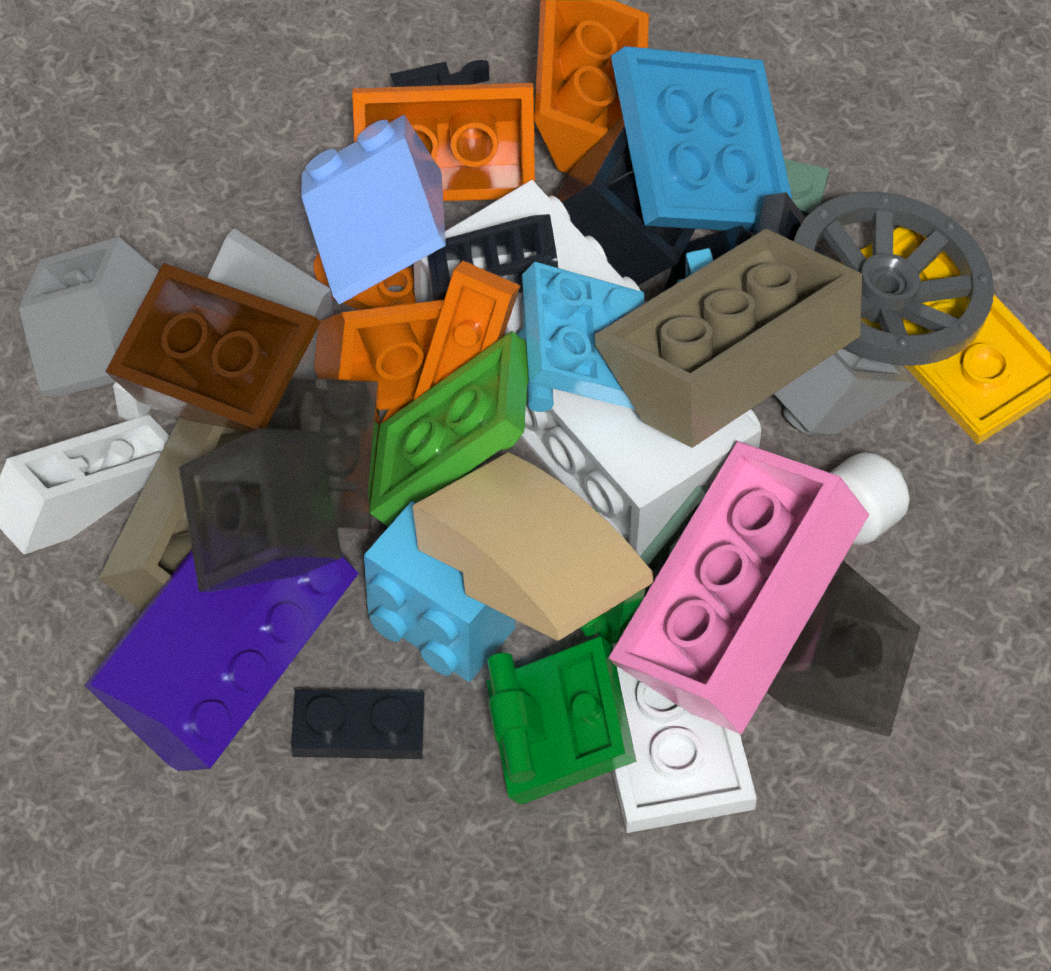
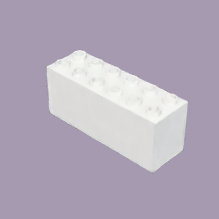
[414,180,762,556]

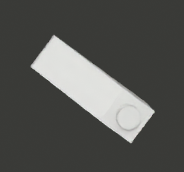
[0,414,169,555]

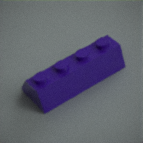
[84,493,359,771]

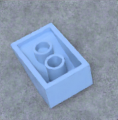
[301,115,446,304]

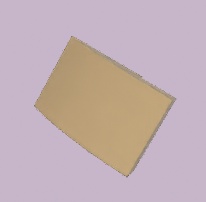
[413,452,653,641]

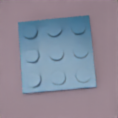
[611,46,792,232]

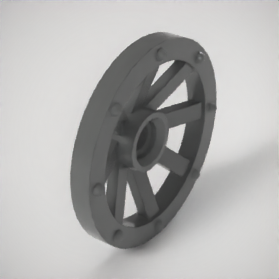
[794,192,994,366]

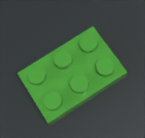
[370,331,529,526]

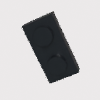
[292,690,425,759]

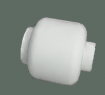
[829,452,910,545]

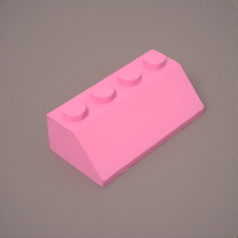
[608,441,869,735]

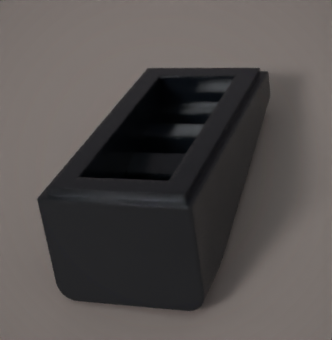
[427,214,558,301]

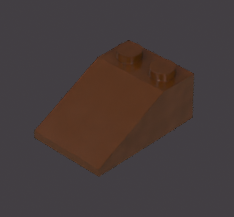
[105,263,321,435]

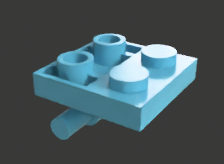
[518,262,645,412]

